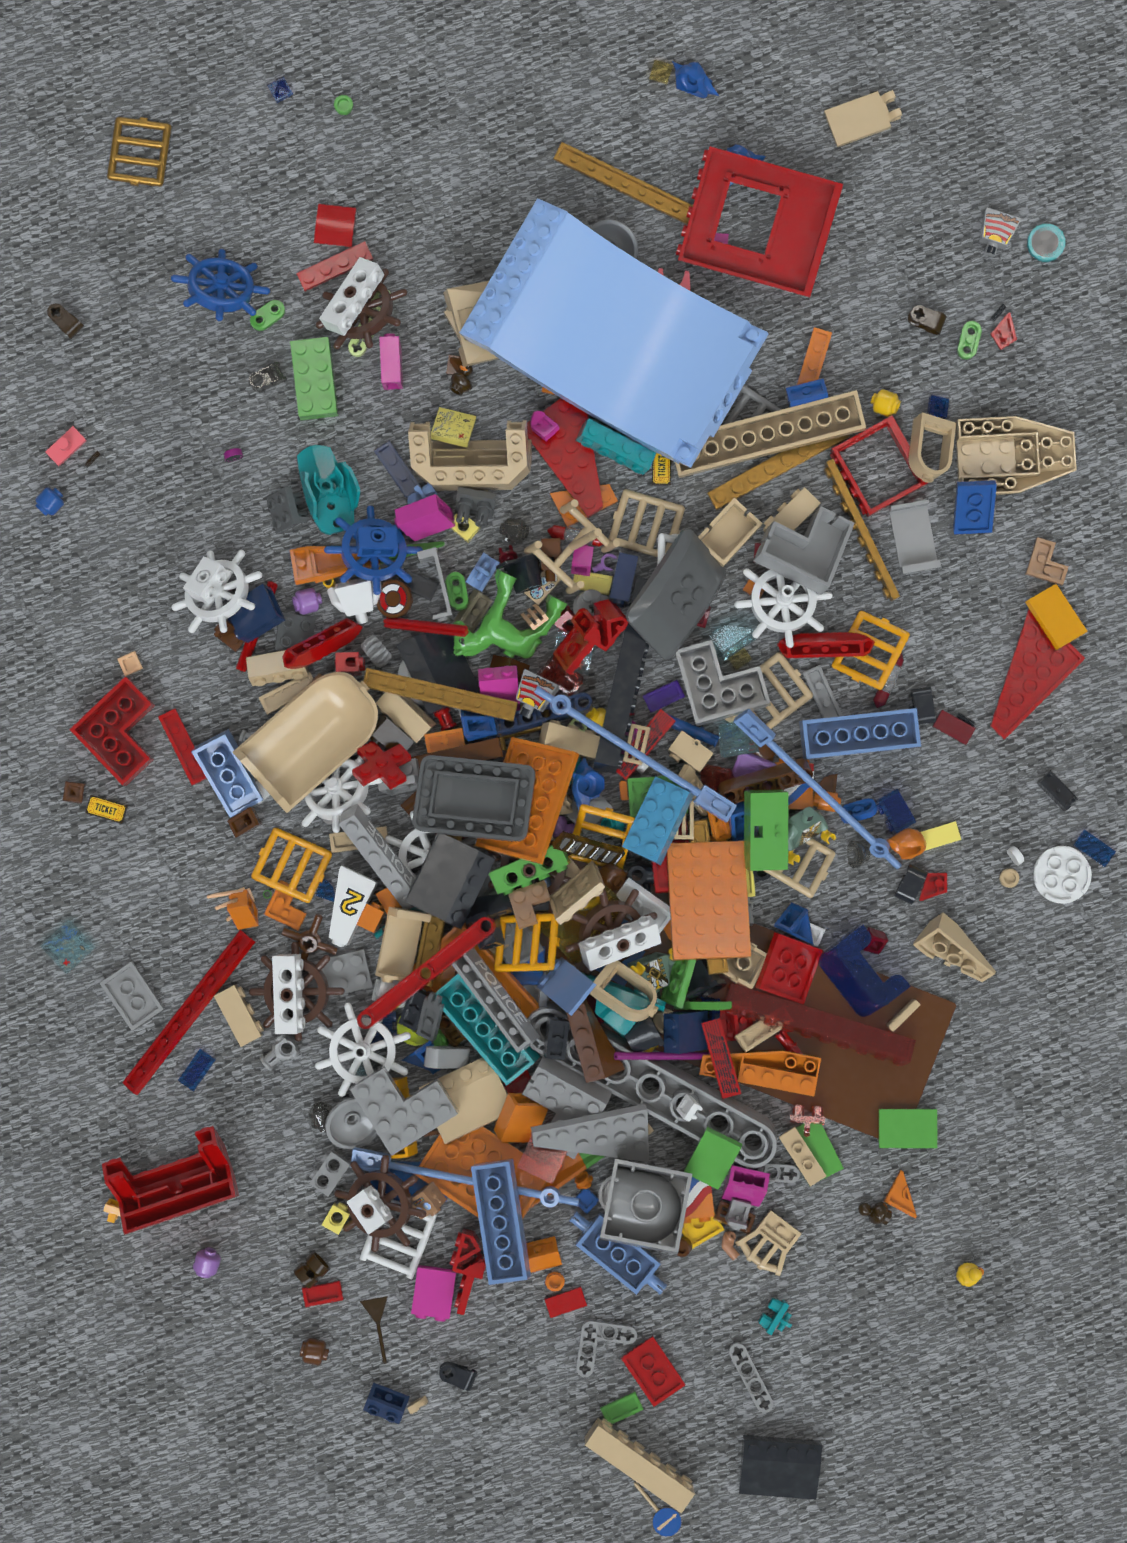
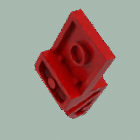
[553,599,628,675]
[450,1228,486,1315]

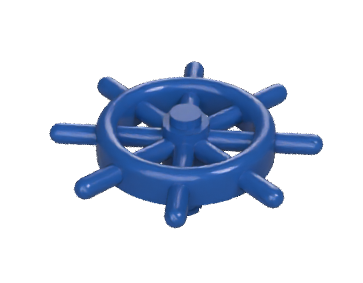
[171,249,270,321]

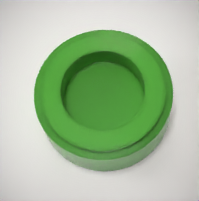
[334,95,353,115]

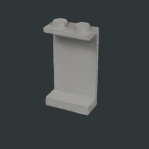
[889,497,941,576]
[417,547,454,623]

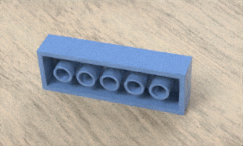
[799,708,921,759]
[471,1159,531,1285]

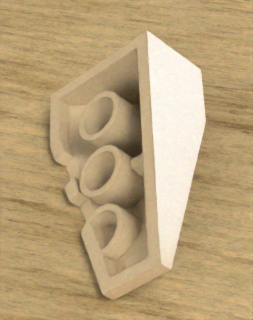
[913,913,996,982]

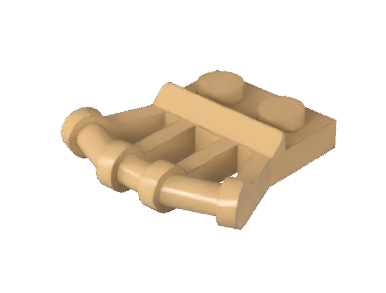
[735,1210,801,1276]

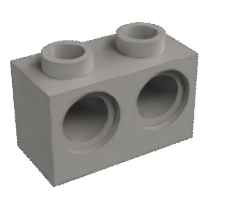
[309,1150,351,1197]

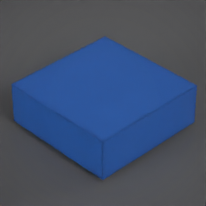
[575,1189,599,1214]

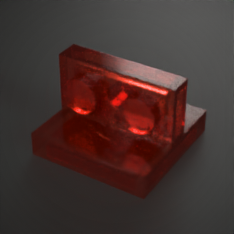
[517,1136,568,1185]

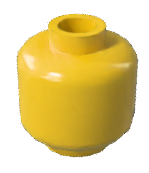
[871,389,901,417]

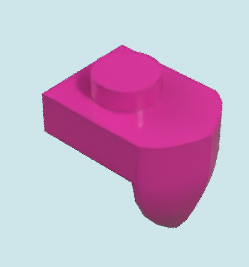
[530,411,559,441]

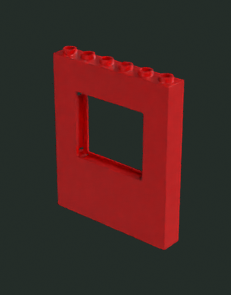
[676,146,843,297]

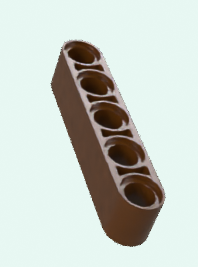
[718,758,813,804]

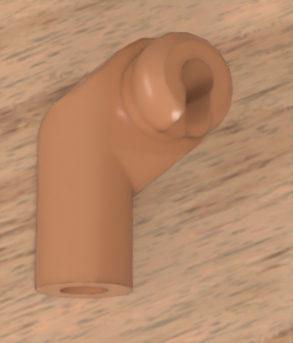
[721,1231,740,1260]

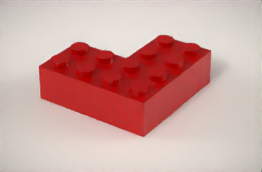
[69,676,155,786]

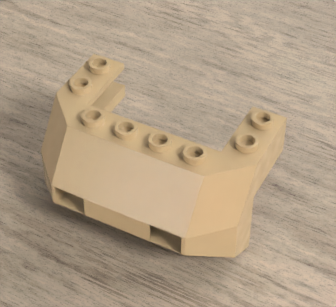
[408,420,532,491]

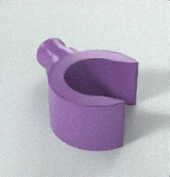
[592,553,617,573]

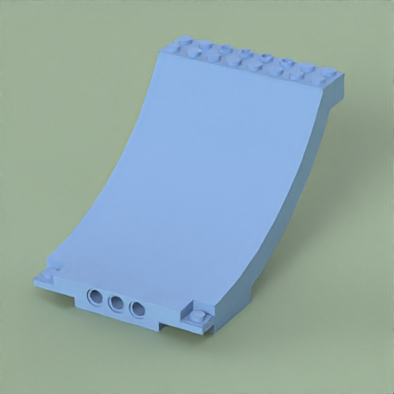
[459,198,768,468]

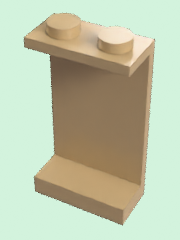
[375,907,432,983]

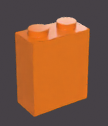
[494,1093,548,1143]

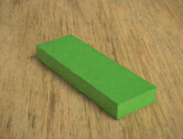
[674,1001,732,1010]

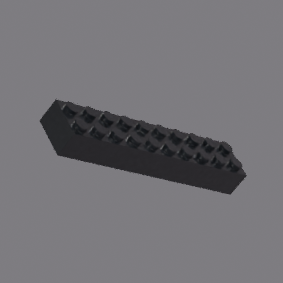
[593,577,649,774]

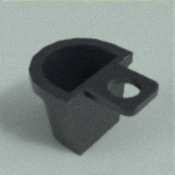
[496,554,542,594]
[465,907,513,950]
[686,959,727,1001]
[624,1016,664,1052]

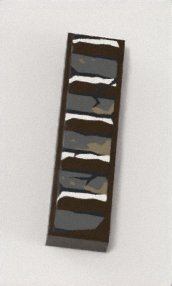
[552,831,625,864]

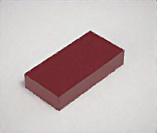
[932,710,976,745]

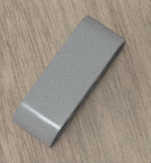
[424,1046,470,1069]

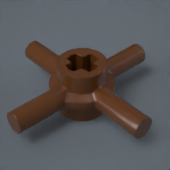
[281,914,338,960]

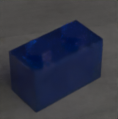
[875,789,917,834]

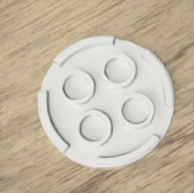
[1033,846,1092,904]

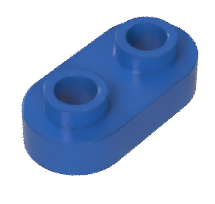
[839,798,878,824]

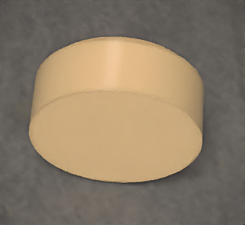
[999,869,1019,888]

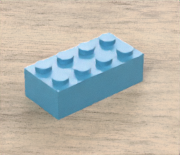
[622,776,694,865]

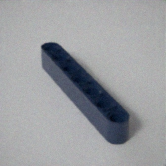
[463,693,593,744]

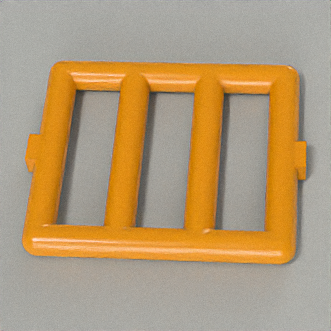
[832,611,910,690]
[569,804,635,869]
[251,827,332,903]
[494,913,560,972]

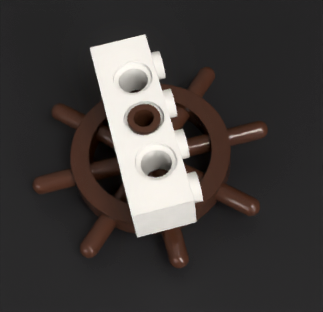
[316,257,407,349]
[565,889,661,976]
[249,942,345,1042]

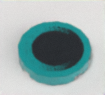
[1027,224,1065,262]

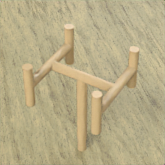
[524,499,620,594]

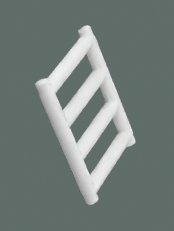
[360,1193,437,1279]

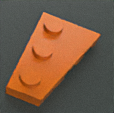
[550,484,618,528]

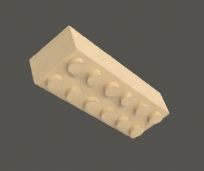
[585,1418,695,1514]

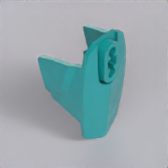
[297,445,360,535]
[581,972,666,1039]

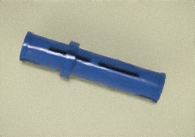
[667,713,720,747]

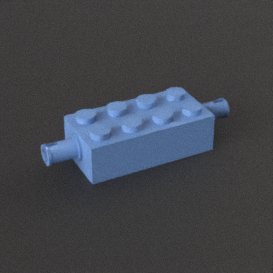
[569,1211,667,1295]

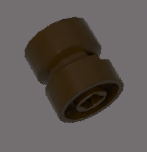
[293,1251,330,1289]

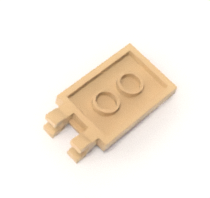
[824,90,902,147]

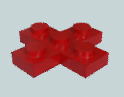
[352,741,411,790]

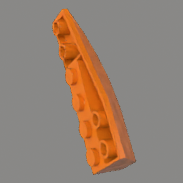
[699,1051,821,1096]

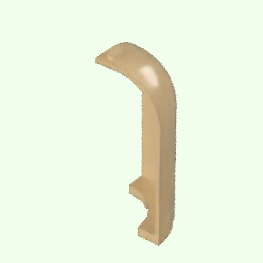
[232,672,378,813]

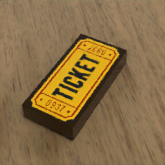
[652,453,671,486]
[85,795,128,824]

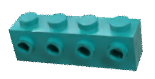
[575,419,656,475]

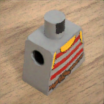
[979,207,1021,257]
[516,669,561,718]

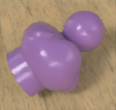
[552,816,575,838]

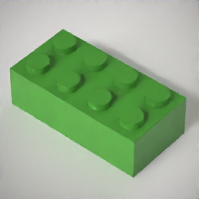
[290,337,339,420]

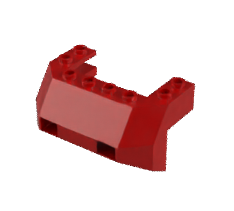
[102,1126,239,1235]

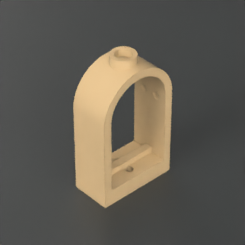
[909,412,956,483]
[590,960,659,1022]

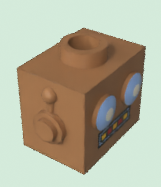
[411,1182,447,1220]

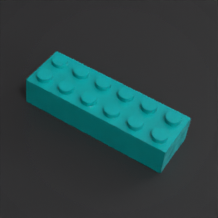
[435,974,540,1085]

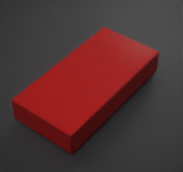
[302,1280,344,1307]
[544,1286,587,1318]

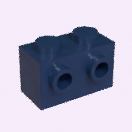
[363,1383,410,1424]

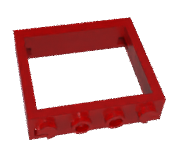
[830,415,928,517]

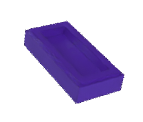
[643,680,685,713]

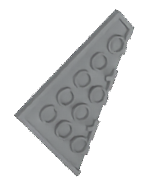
[531,1104,649,1162]

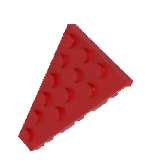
[527,398,603,518]
[990,609,1085,740]

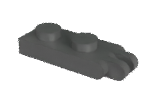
[416,992,444,1042]

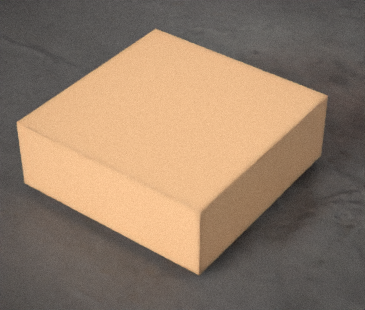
[117,651,143,676]

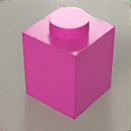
[571,545,594,576]

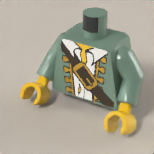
[788,807,836,865]
[627,948,678,999]

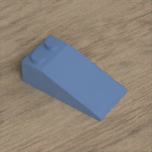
[192,729,264,817]
[537,957,596,1016]

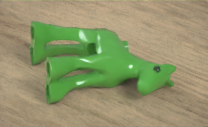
[453,569,567,659]

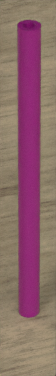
[614,1052,710,1060]

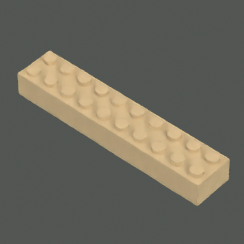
[675,390,866,478]

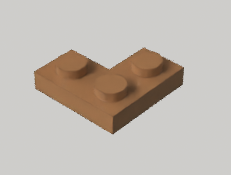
[1025,537,1069,586]
[508,880,551,930]

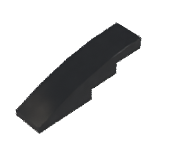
[471,891,549,917]

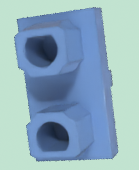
[407,483,438,504]
[466,552,500,592]

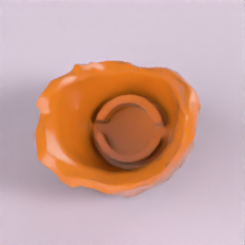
[887,828,927,860]

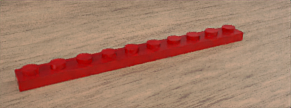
[122,930,255,1095]

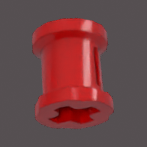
[434,708,457,731]

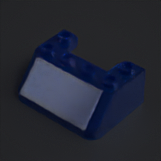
[818,924,911,1017]

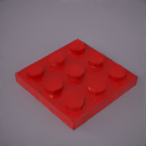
[755,932,823,1005]

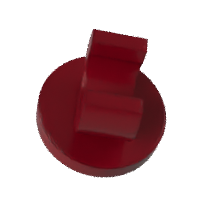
[499,545,518,563]

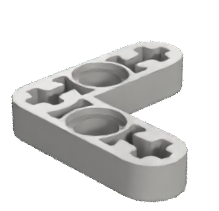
[576,1320,637,1377]

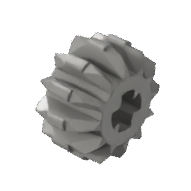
[361,635,392,668]

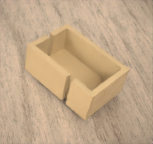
[698,498,763,567]

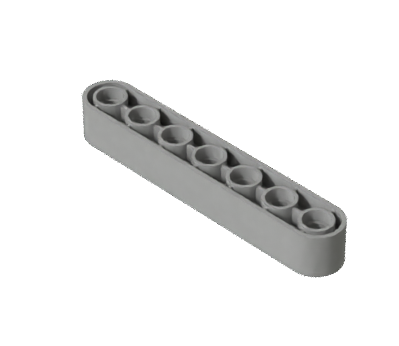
[528,1001,777,1168]

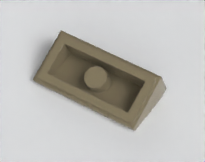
[454,589,493,633]

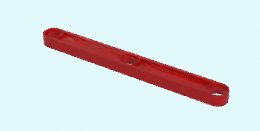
[357,917,496,1029]

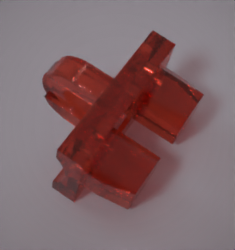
[790,1105,825,1137]

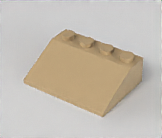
[419,1057,508,1144]

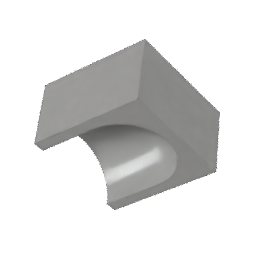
[600,1159,692,1255]

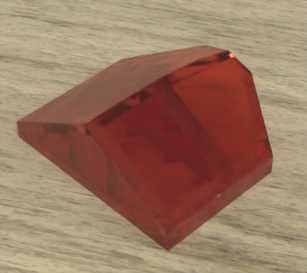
[701,764,735,794]

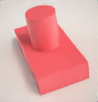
[45,426,87,466]

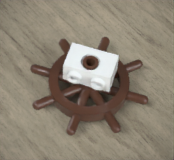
[334,1155,427,1252]

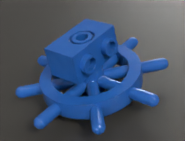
[324,505,423,595]

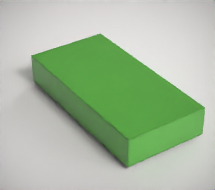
[600,1392,643,1424]

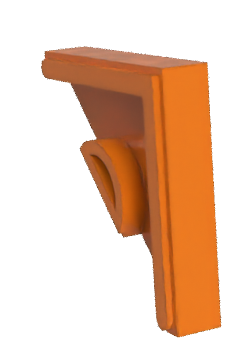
[884,1170,917,1219]

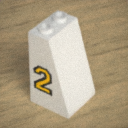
[329,866,379,947]

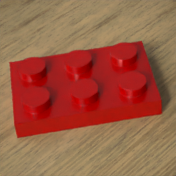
[621,1335,686,1407]

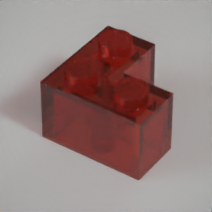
[536,655,584,696]

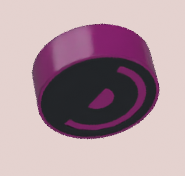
[223,448,244,462]

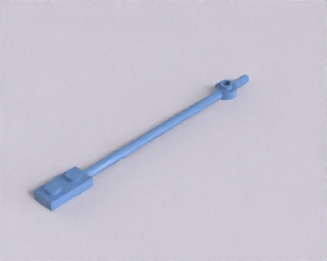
[534,686,737,823]
[734,709,902,869]
[350,1147,580,1207]

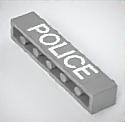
[338,804,415,909]
[452,948,540,1053]

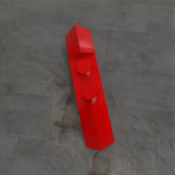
[282,618,363,669]
[777,632,875,658]

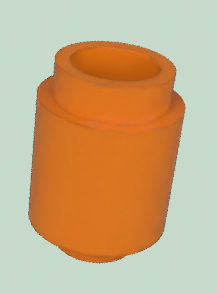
[813,791,841,812]

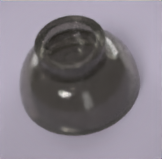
[847,841,870,868]

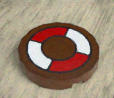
[376,580,413,618]

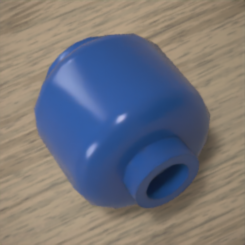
[35,487,64,516]

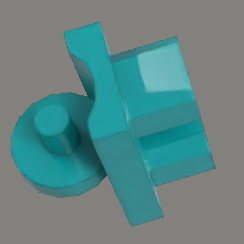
[758,1297,793,1335]

